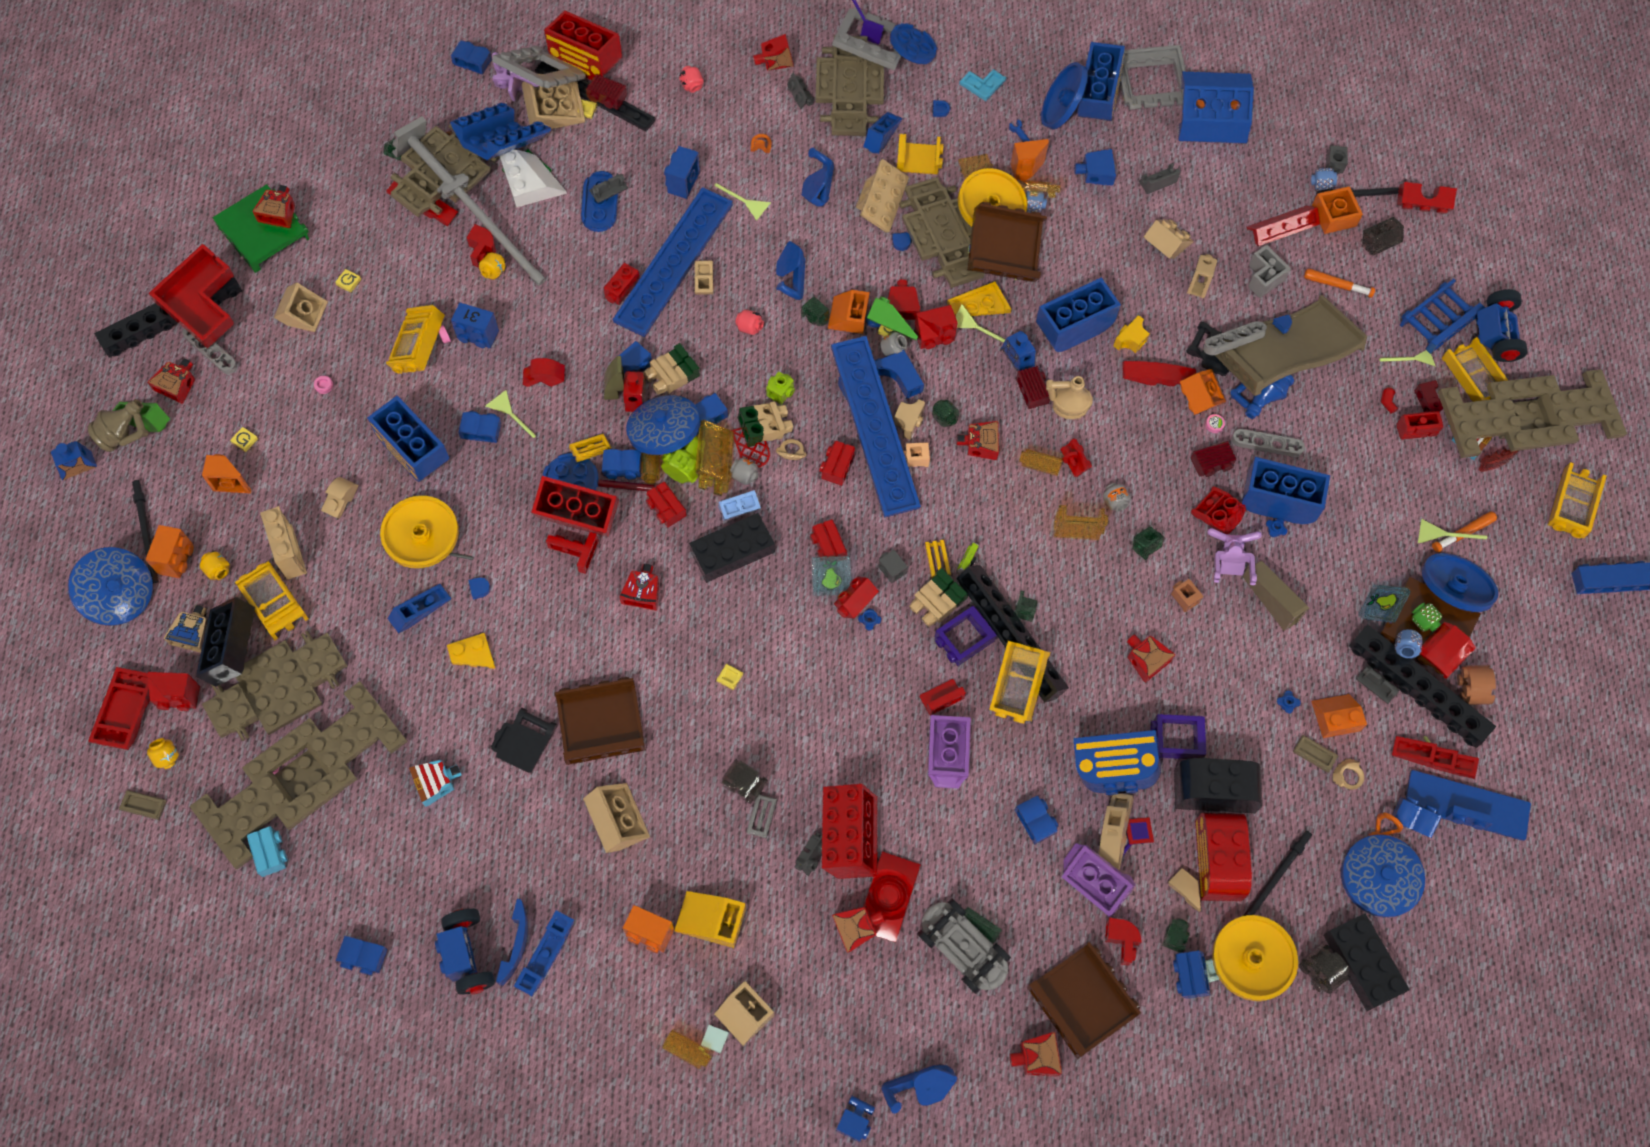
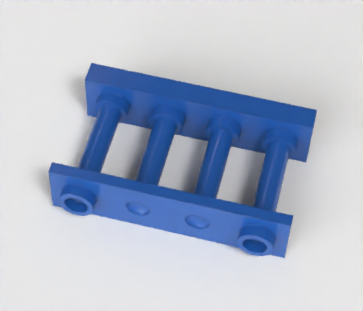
[1400,279,1485,354]

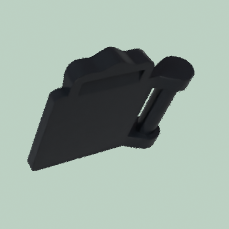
[1186,322,1231,376]
[491,708,558,773]

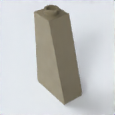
[1242,561,1309,631]

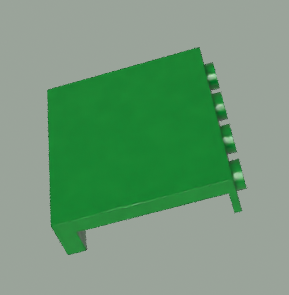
[212,184,309,273]

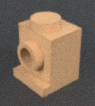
[903,443,930,467]

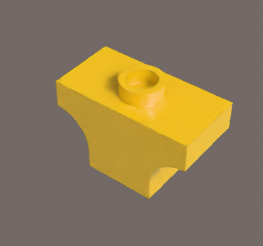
[1113,315,1150,353]

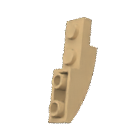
[1099,793,1134,870]

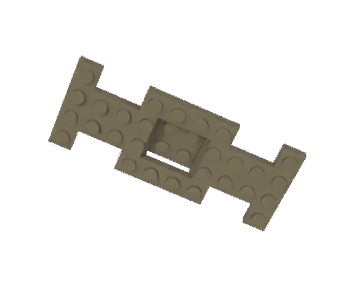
[1438,369,1627,458]
[189,681,408,870]

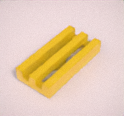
[569,434,611,462]
[925,540,951,578]

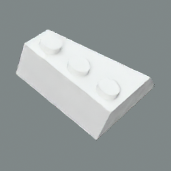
[500,150,567,207]

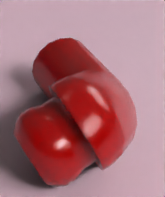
[1381,387,1398,414]

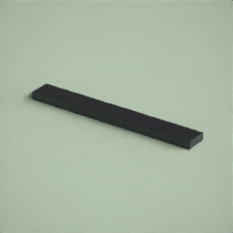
[535,61,656,132]

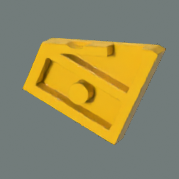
[447,633,495,669]

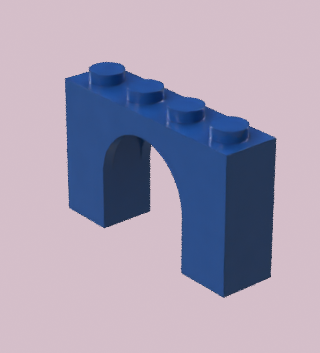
[838,350,924,402]

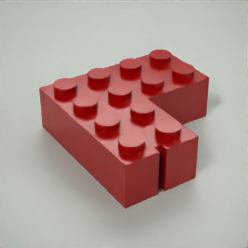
[149,244,234,349]

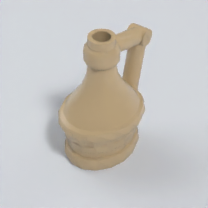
[1046,376,1093,419]

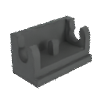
[1139,163,1180,194]

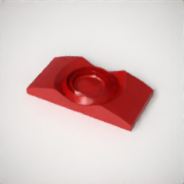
[88,667,150,750]
[864,851,921,943]

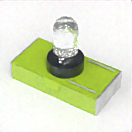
[956,542,986,574]

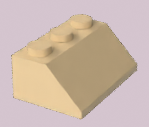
[583,783,650,853]

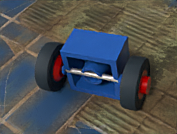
[1477,289,1528,362]
[435,908,495,995]

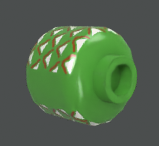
[1412,603,1442,632]

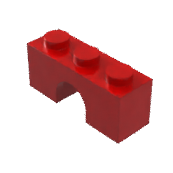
[1397,182,1457,214]

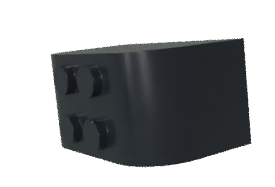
[1174,758,1263,814]

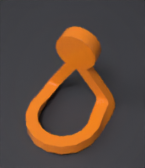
[750,134,772,153]
[1369,812,1403,836]

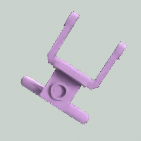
[492,52,539,101]
[1207,528,1262,585]

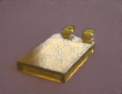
[1021,180,1061,198]
[696,420,734,496]

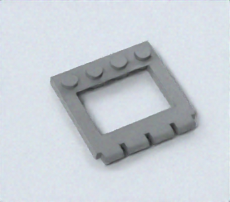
[832,7,901,71]
[492,45,586,88]
[1120,45,1186,110]

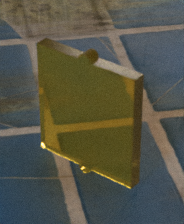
[958,154,993,179]

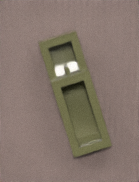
[604,356,624,400]

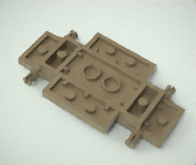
[815,36,884,136]
[391,123,499,218]
[899,177,984,288]
[202,631,347,741]

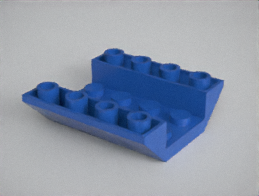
[1178,71,1254,144]
[450,103,551,160]

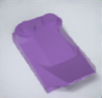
[928,715,971,789]
[1062,843,1136,917]

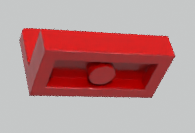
[919,679,966,716]

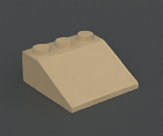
[522,74,585,129]

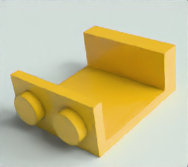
[897,134,943,175]

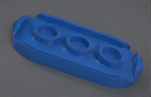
[581,171,618,232]

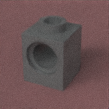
[1326,145,1348,174]
[878,550,908,584]

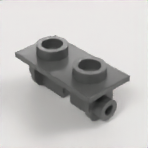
[787,73,813,109]
[589,174,628,203]
[1356,665,1399,704]
[794,832,822,877]

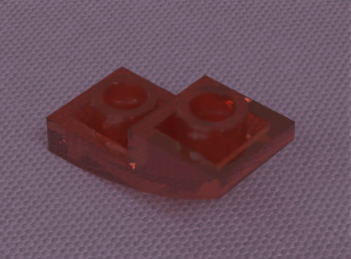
[1478,449,1520,472]

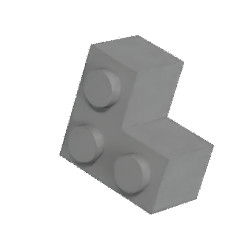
[1248,245,1291,298]

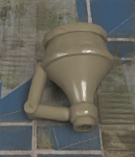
[87,399,149,452]

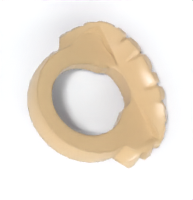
[776,439,807,460]
[1333,759,1364,790]

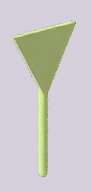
[715,183,771,220]
[956,304,1006,343]
[1379,350,1435,366]
[486,390,536,438]
[1418,519,1488,543]

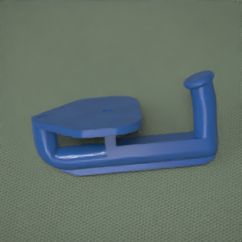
[801,147,834,207]
[776,241,805,300]
[881,1065,957,1114]

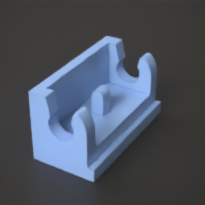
[718,490,761,521]

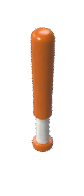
[1304,269,1375,298]
[1432,511,1497,553]

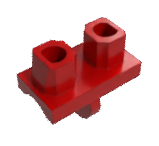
[1060,439,1092,477]

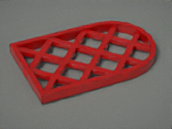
[731,427,770,468]

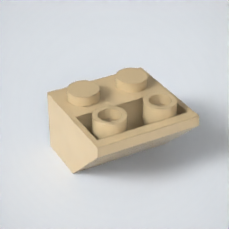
[1144,219,1194,259]
[714,981,774,1046]

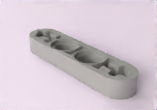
[1203,321,1267,355]
[183,328,237,374]
[1232,429,1305,457]

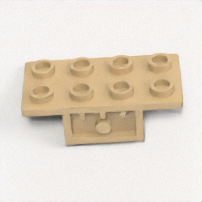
[856,159,909,232]

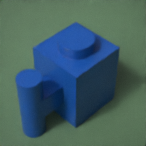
[836,1096,875,1143]

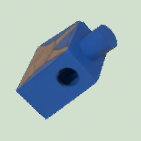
[51,441,97,481]

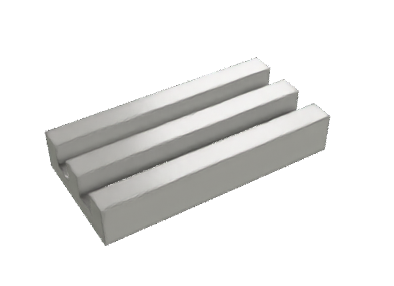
[747,794,777,839]

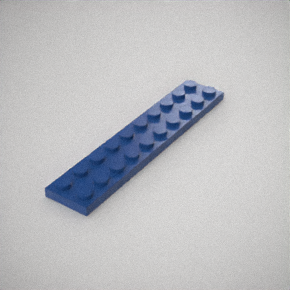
[613,187,733,337]
[831,336,921,518]

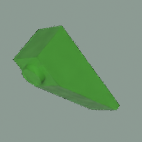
[866,296,918,341]
[112,402,170,432]

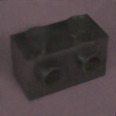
[1362,216,1404,256]

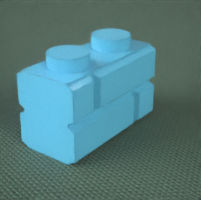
[247,827,288,877]

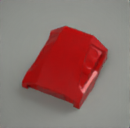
[1191,486,1246,534]
[1420,622,1476,679]

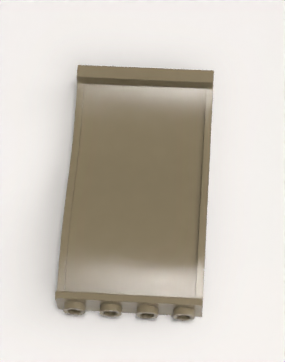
[1215,295,1367,396]

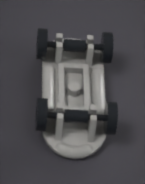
[917,898,1011,994]

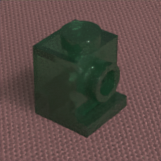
[801,296,829,327]
[1132,526,1164,560]
[1161,918,1190,953]

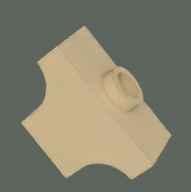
[894,399,925,440]

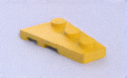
[947,282,1011,317]

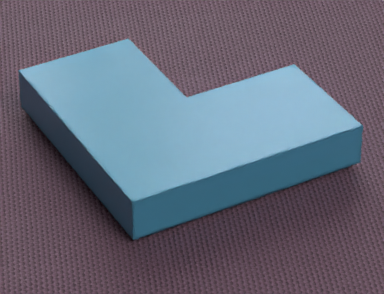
[959,69,1006,101]

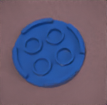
[890,23,937,64]
[542,453,599,490]

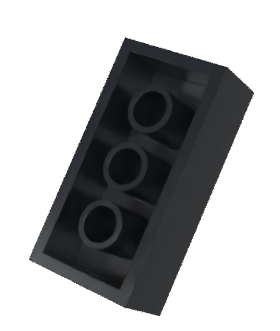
[689,513,775,583]
[196,597,255,687]
[1323,913,1410,1011]

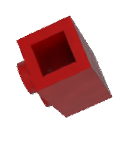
[603,263,640,305]
[834,577,879,619]

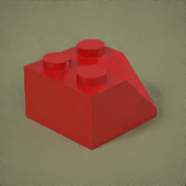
[914,305,958,349]
[147,672,200,711]

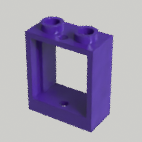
[934,606,997,666]
[1150,714,1206,759]

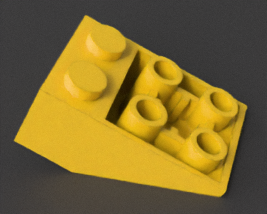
[674,891,746,948]

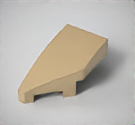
[1168,868,1201,912]

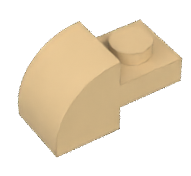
[695,261,714,295]
[321,477,359,519]

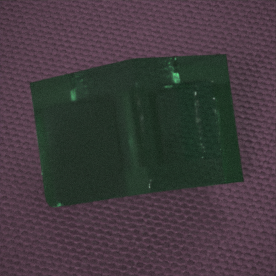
[1015,590,1037,622]

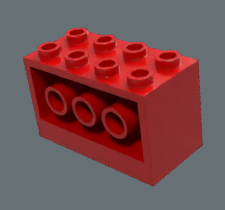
[822,784,877,879]

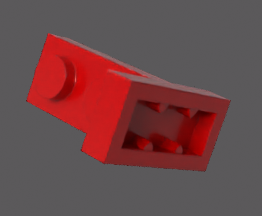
[546,532,599,574]

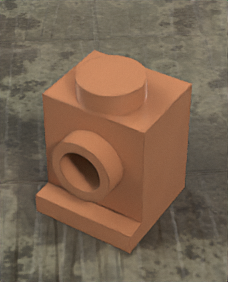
[1171,579,1204,612]

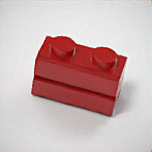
[1397,411,1443,440]
[819,441,856,486]
[646,482,687,527]
[810,519,847,564]

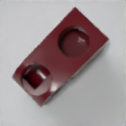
[1414,380,1443,412]

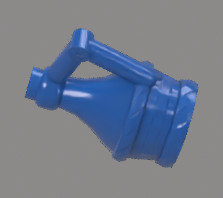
[1230,375,1294,419]

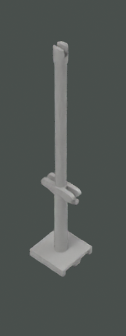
[392,116,546,286]

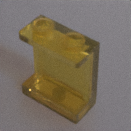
[1054,505,1108,540]

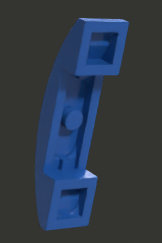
[496,899,528,986]
[514,910,575,997]

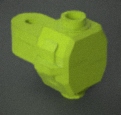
[661,436,705,484]

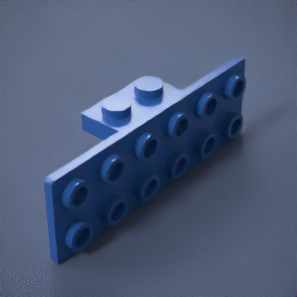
[1406,770,1531,841]

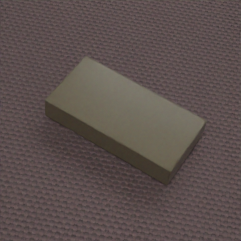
[1293,735,1338,773]
[119,790,167,820]

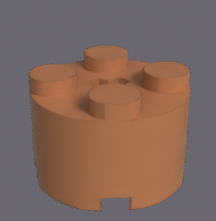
[1457,665,1496,705]

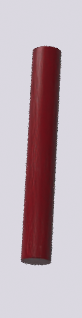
[598,479,655,491]

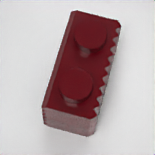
[586,74,627,110]
[1016,366,1050,410]
[1190,441,1236,477]

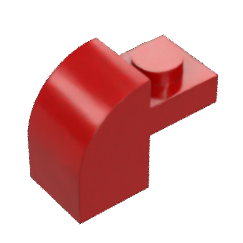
[466,224,496,267]
[523,358,565,387]
[1105,918,1142,966]

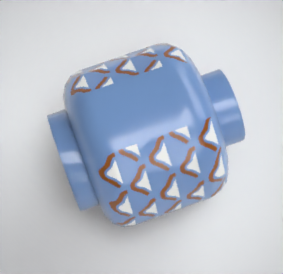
[1311,168,1337,191]
[1025,189,1047,213]
[1395,629,1423,658]

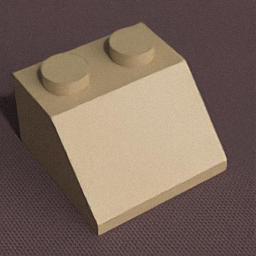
[274,283,328,332]

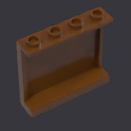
[967,202,1047,282]
[1380,577,1481,675]
[554,677,646,765]
[1027,942,1141,1059]

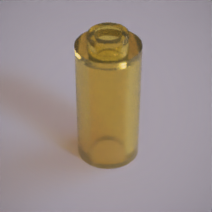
[1019,449,1062,476]
[641,452,660,484]
[662,1029,712,1069]

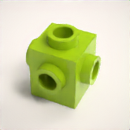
[766,371,795,405]

